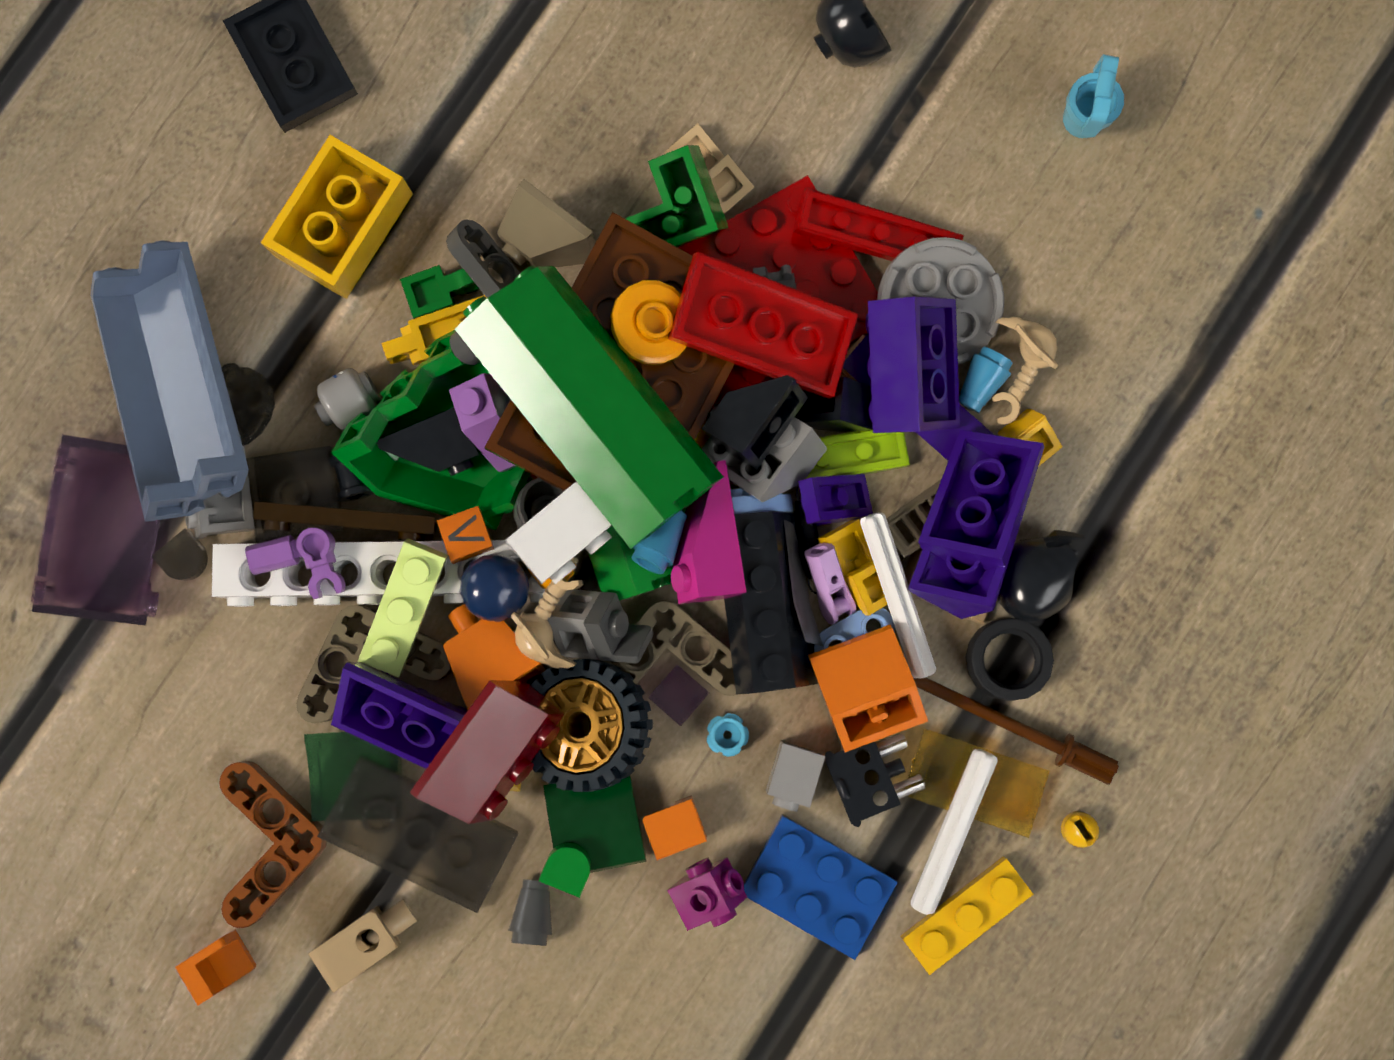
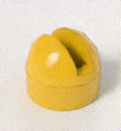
[1061,811,1099,848]

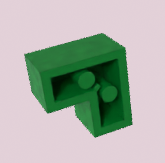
[625,145,728,247]

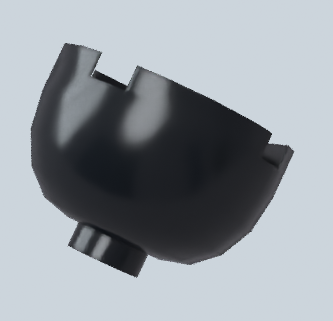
[814,0,892,68]

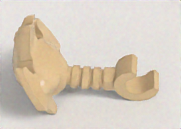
[992,317,1058,424]
[511,557,583,669]

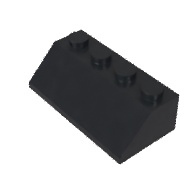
[724,511,818,695]

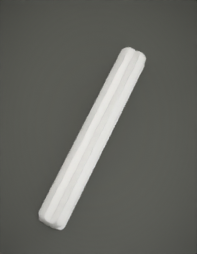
[860,512,936,679]
[911,749,998,915]

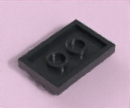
[223,0,358,133]

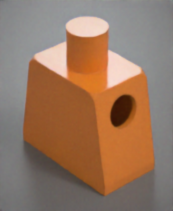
[443,604,546,709]

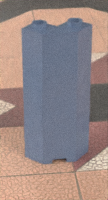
[90,240,249,522]

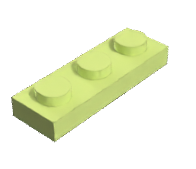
[358,538,448,677]

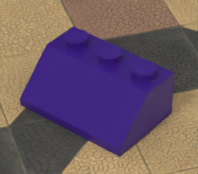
[865,296,960,433]
[331,662,468,769]

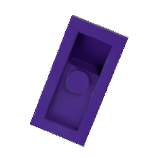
[798,474,873,527]

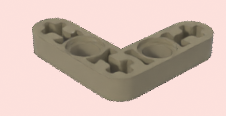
[604,601,736,696]
[296,605,452,724]

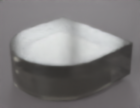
[152,528,208,581]

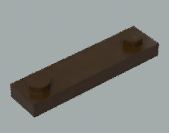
[253,501,436,541]

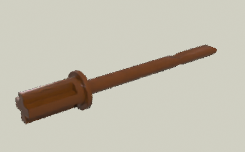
[913,678,1119,785]

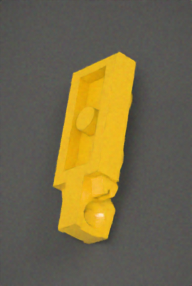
[381,295,487,366]

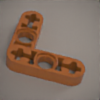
[219,761,328,928]

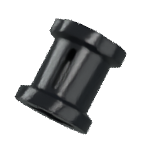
[328,456,374,502]

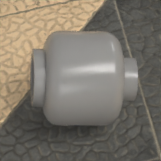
[314,368,382,431]

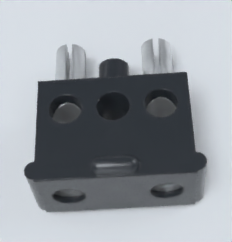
[825,733,925,827]

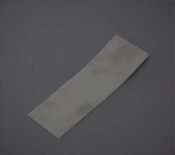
[784,520,823,646]

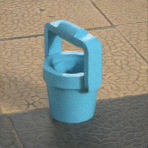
[1063,54,1124,138]

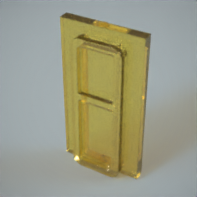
[904,728,1050,838]

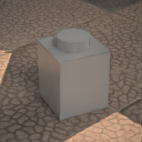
[765,741,825,812]

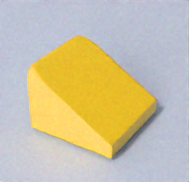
[998,409,1063,467]

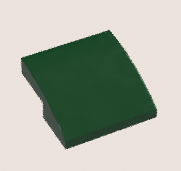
[543,775,647,873]

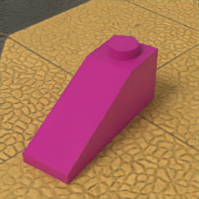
[671,460,747,604]

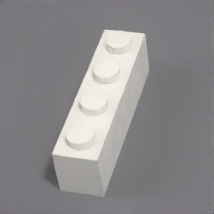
[506,481,612,585]

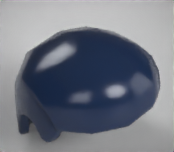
[459,554,529,622]

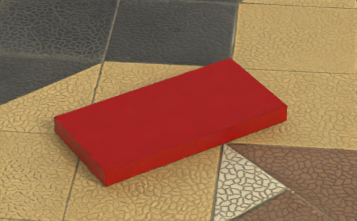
[668,251,858,398]

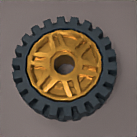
[531,659,653,792]

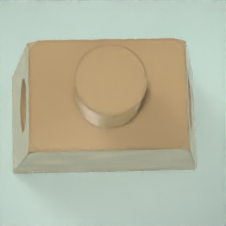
[309,899,417,993]

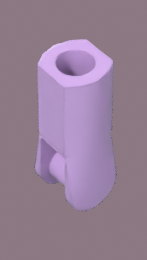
[805,543,856,625]

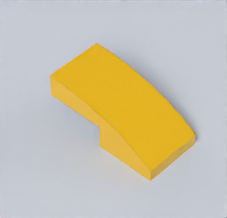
[817,519,887,615]

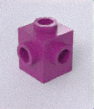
[667,857,747,931]

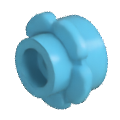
[707,713,749,757]

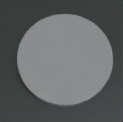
[877,237,1004,364]

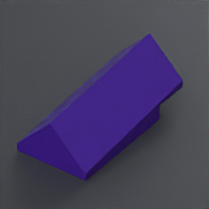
[908,430,1044,619]

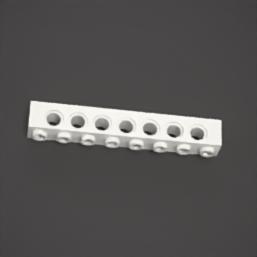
[212,540,548,607]

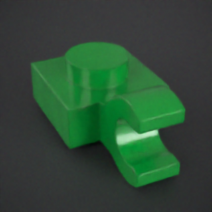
[400,265,480,319]

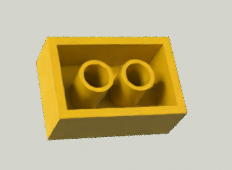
[261,135,413,299]

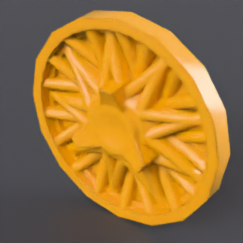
[611,280,687,365]

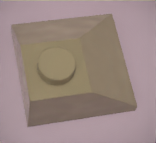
[497,179,596,267]

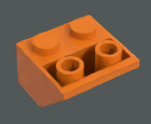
[808,624,928,752]

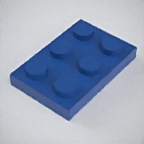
[744,815,898,960]

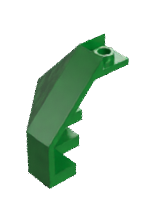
[331,330,537,530]

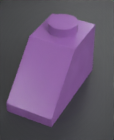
[449,373,517,472]

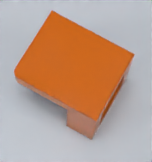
[643,795,707,860]
[175,929,256,1005]

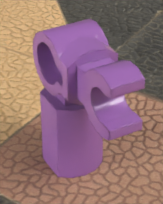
[245,528,346,599]

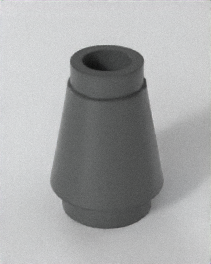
[508,879,552,946]

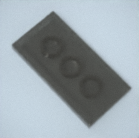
[317,754,519,913]

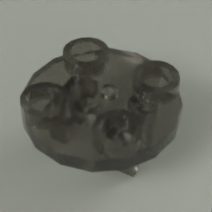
[221,363,275,446]

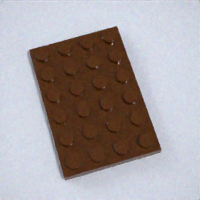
[484,212,735,491]

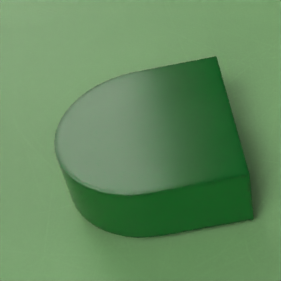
[539,843,591,898]

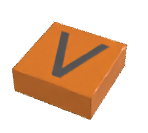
[437,506,494,564]

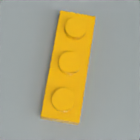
[900,857,1034,975]

